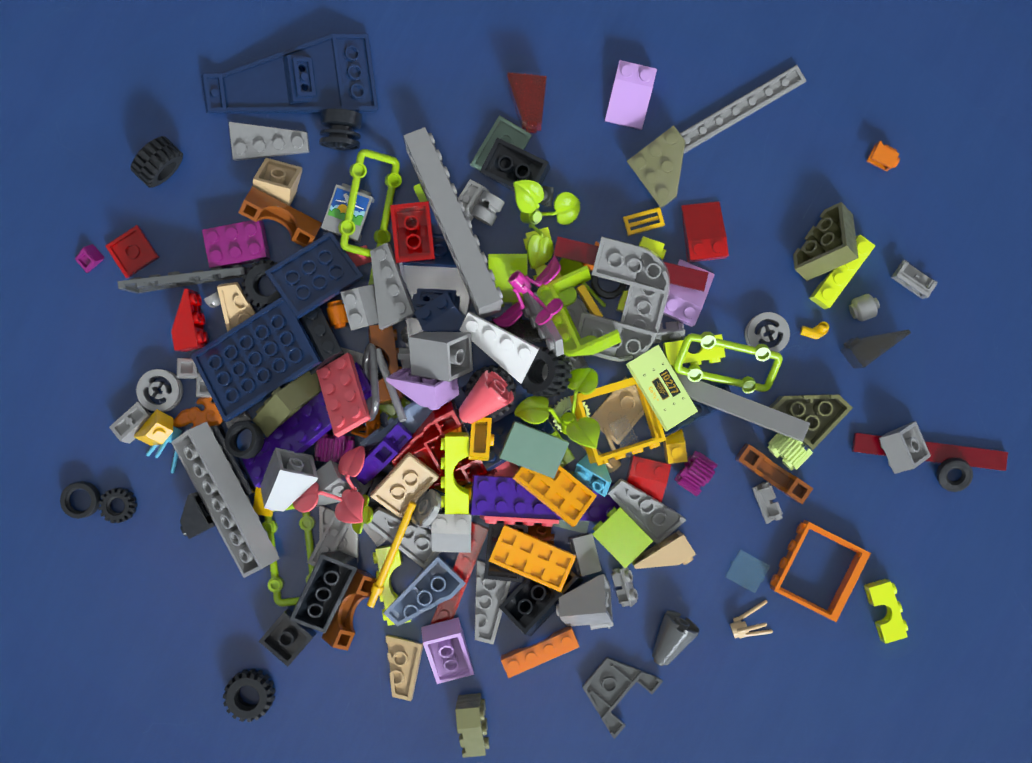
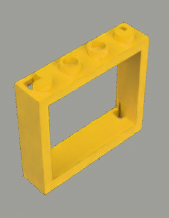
[570,377,666,466]

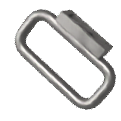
[362,343,380,421]

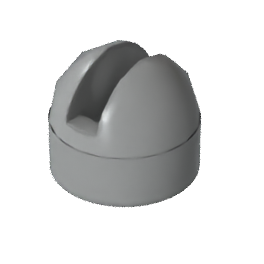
[204,292,221,308]

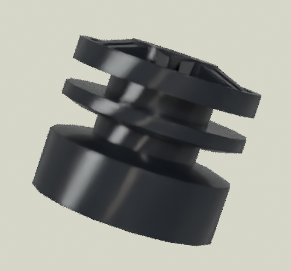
[319,108,362,151]

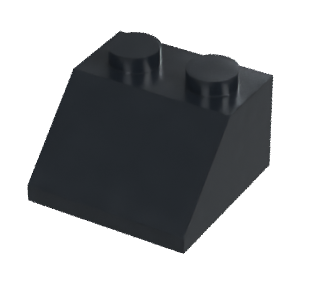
[180,492,216,539]

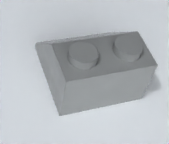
[879,421,931,474]
[431,512,472,553]

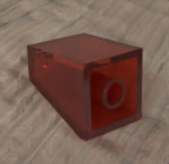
[507,72,547,133]

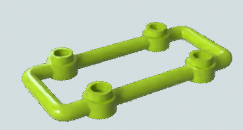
[338,149,402,257]
[674,332,783,394]
[262,503,316,607]

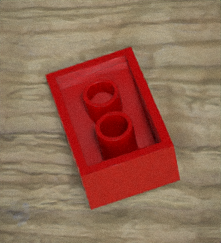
[390,201,435,263]
[681,201,729,262]
[626,455,671,502]

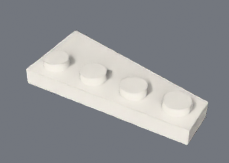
[460,312,540,384]

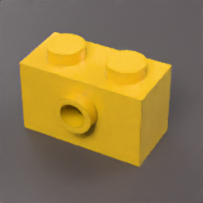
[468,417,494,461]

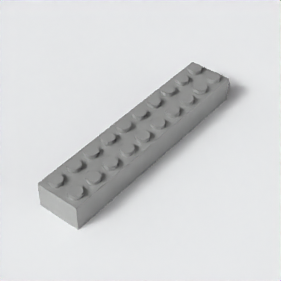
[403,127,503,318]

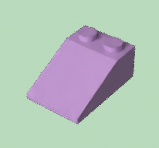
[605,60,657,130]
[663,259,715,327]
[386,368,459,410]
[421,617,474,684]

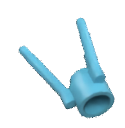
[146,426,182,474]

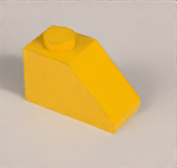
[134,409,173,446]
[663,429,688,464]

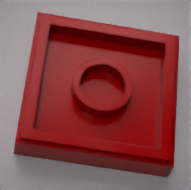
[105,225,159,278]

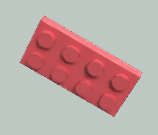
[316,352,371,437]

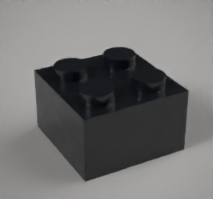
[258,608,317,667]

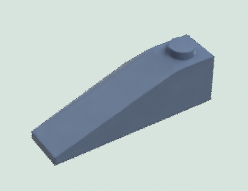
[360,401,432,452]
[383,555,466,627]

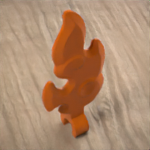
[173,398,223,428]

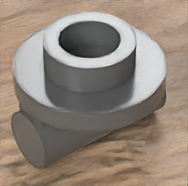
[539,186,554,207]

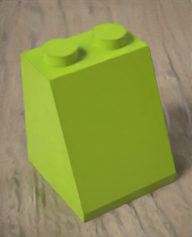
[488,254,528,307]
[592,507,653,568]

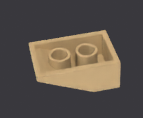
[631,530,696,569]

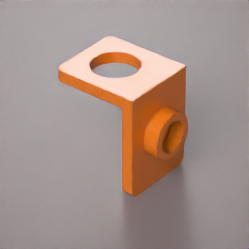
[351,410,381,438]

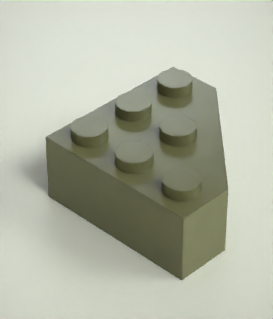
[627,125,686,209]
[793,202,859,281]
[253,371,322,437]
[769,395,853,450]
[455,693,490,758]

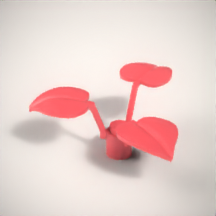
[293,446,365,523]

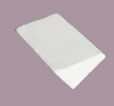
[458,179,489,222]

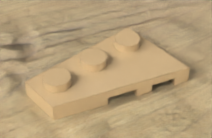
[217,282,256,332]
[386,635,423,701]

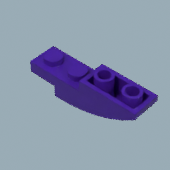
[355,421,413,485]

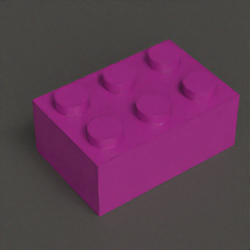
[202,220,271,269]

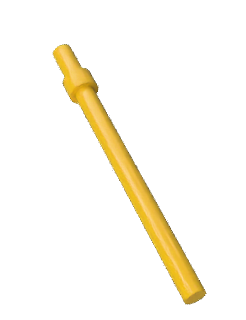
[367,501,417,608]

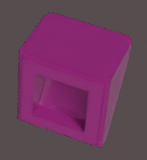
[75,244,105,273]

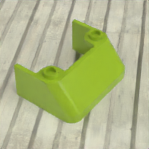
[536,265,621,357]

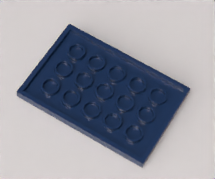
[191,297,322,422]

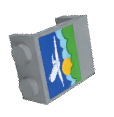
[321,183,375,243]

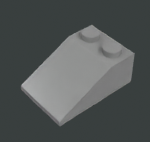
[315,460,361,507]

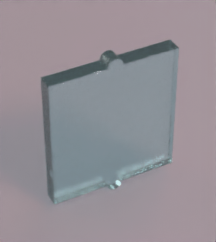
[725,549,770,593]

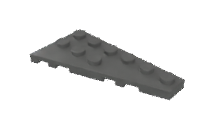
[117,264,247,294]

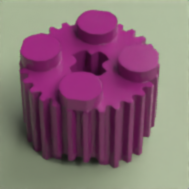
[314,434,355,463]
[674,451,718,497]

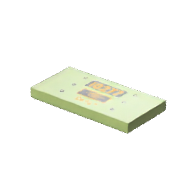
[626,345,698,431]

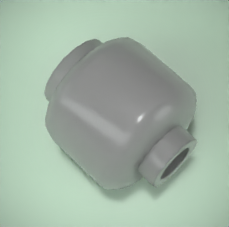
[849,294,880,322]

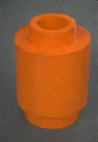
[326,300,348,329]

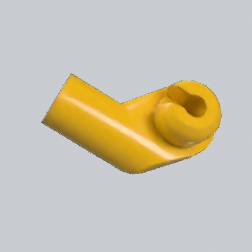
[800,321,829,339]

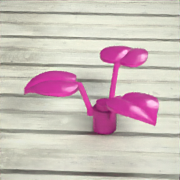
[493,256,563,328]

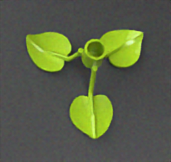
[513,180,580,269]
[514,368,600,449]

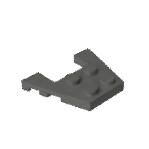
[582,657,663,739]

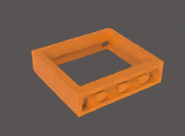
[770,520,871,622]

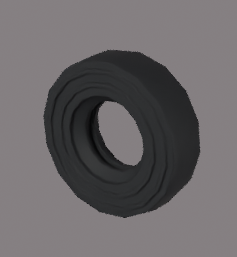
[936,457,973,492]

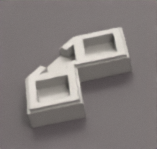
[177,358,212,398]

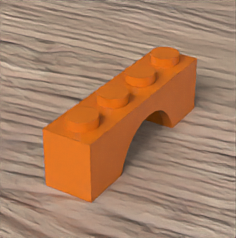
[501,626,580,678]

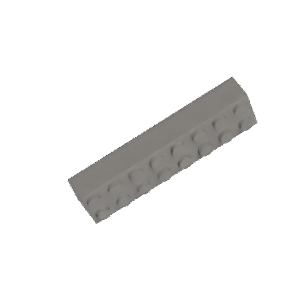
[171,422,280,578]

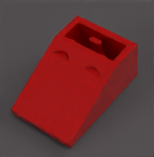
[171,289,209,352]

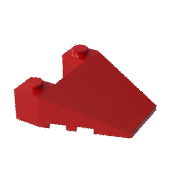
[392,401,488,489]

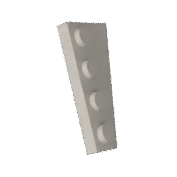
[229,122,310,161]
[370,243,415,330]
[522,283,564,357]
[607,478,686,545]
[367,507,441,569]
[475,560,511,645]

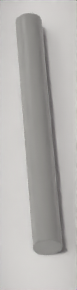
[376,348,407,422]

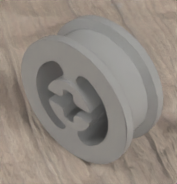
[745,312,790,352]
[136,369,183,412]

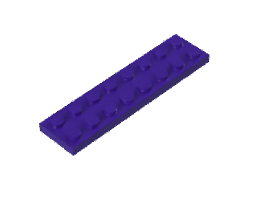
[242,362,371,488]
[469,475,620,522]

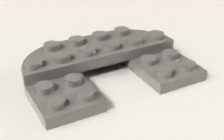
[577,236,670,361]

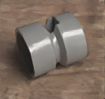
[470,190,505,226]

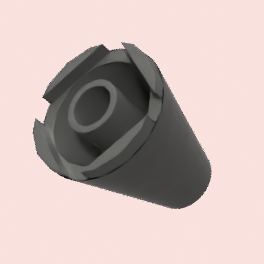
[652,610,699,666]

